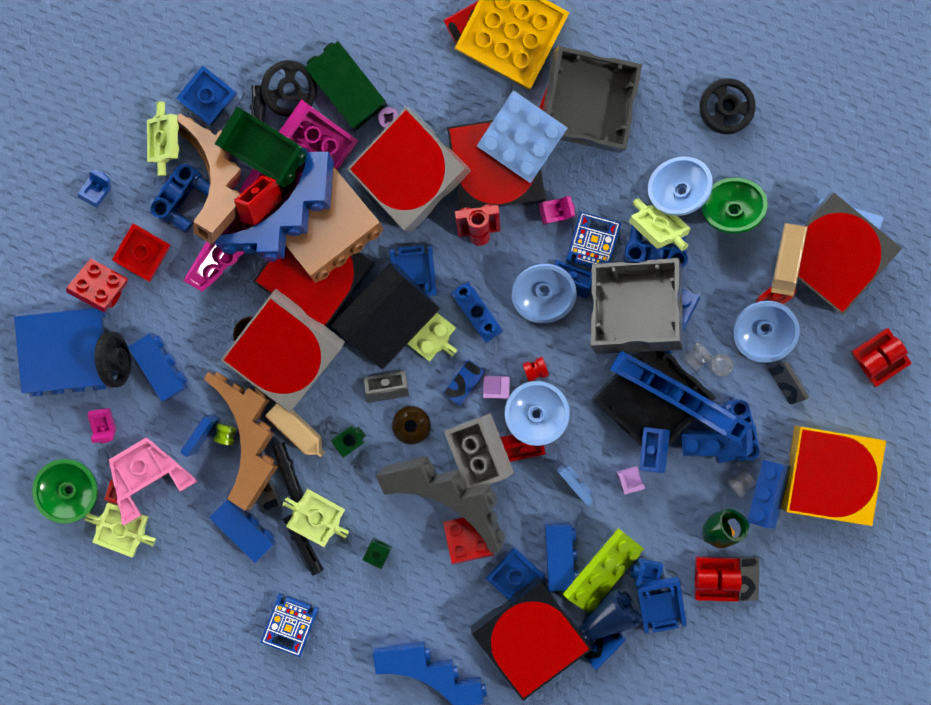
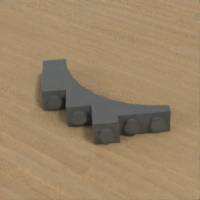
[376,456,505,553]

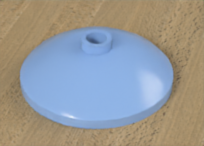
[648,157,713,216]
[512,264,577,323]
[733,301,800,362]
[505,381,569,446]

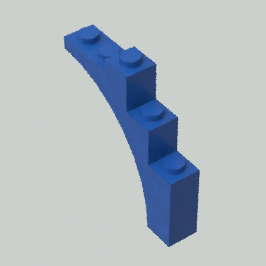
[215,152,334,262]
[610,350,751,443]
[373,642,487,705]

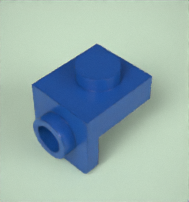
[78,169,111,208]
[631,558,664,586]

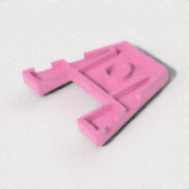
[109,437,198,526]

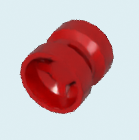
[522,357,549,382]

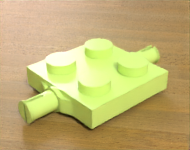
[147,101,179,176]
[629,198,691,251]
[408,313,457,361]
[283,489,349,547]
[85,502,156,557]

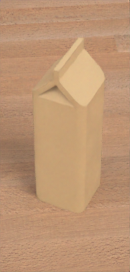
[771,223,808,296]
[265,403,325,458]

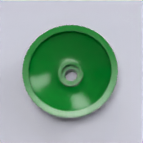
[702,177,768,234]
[32,459,98,524]

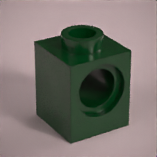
[331,424,366,458]
[362,537,392,569]

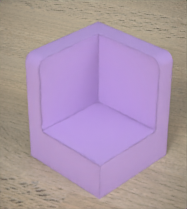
[483,376,510,399]
[616,466,645,495]

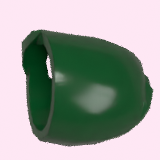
[702,509,749,548]

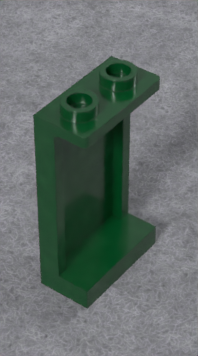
[304,41,388,132]
[215,106,308,188]

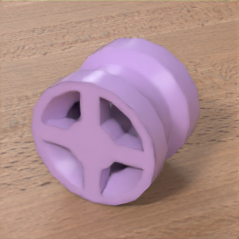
[378,107,398,129]

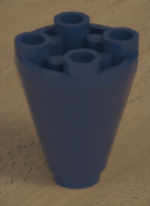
[580,589,642,641]

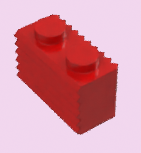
[234,175,283,226]

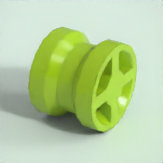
[212,424,237,446]

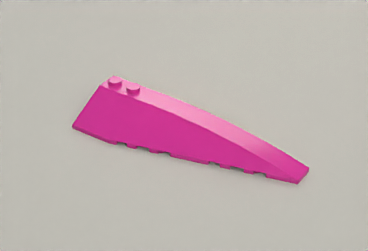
[184,99,358,292]

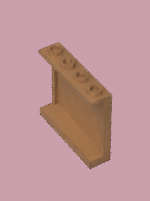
[285,168,384,283]

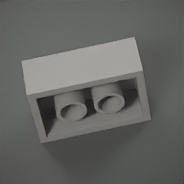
[444,413,514,488]

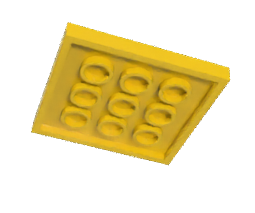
[454,0,570,90]

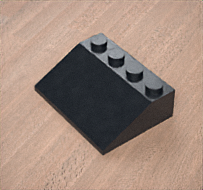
[332,263,441,370]

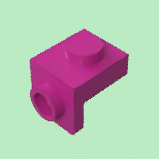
[538,196,575,225]
[87,408,117,444]

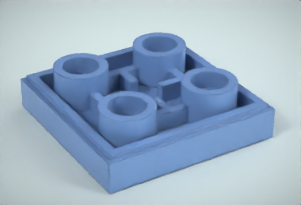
[556,464,593,506]

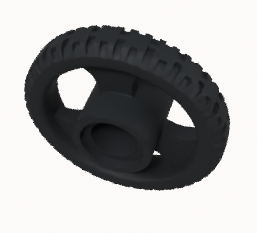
[261,60,317,117]
[699,78,756,135]
[94,332,131,388]

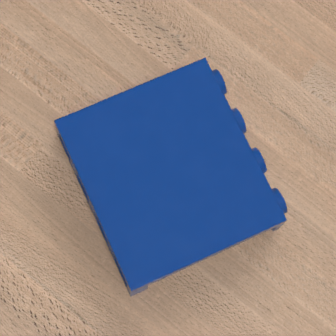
[14,308,107,397]

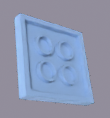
[477,91,568,183]

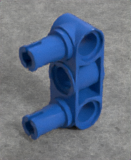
[150,164,210,233]
[623,224,688,269]
[451,281,504,343]
[715,399,760,464]

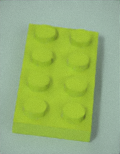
[563,528,644,614]

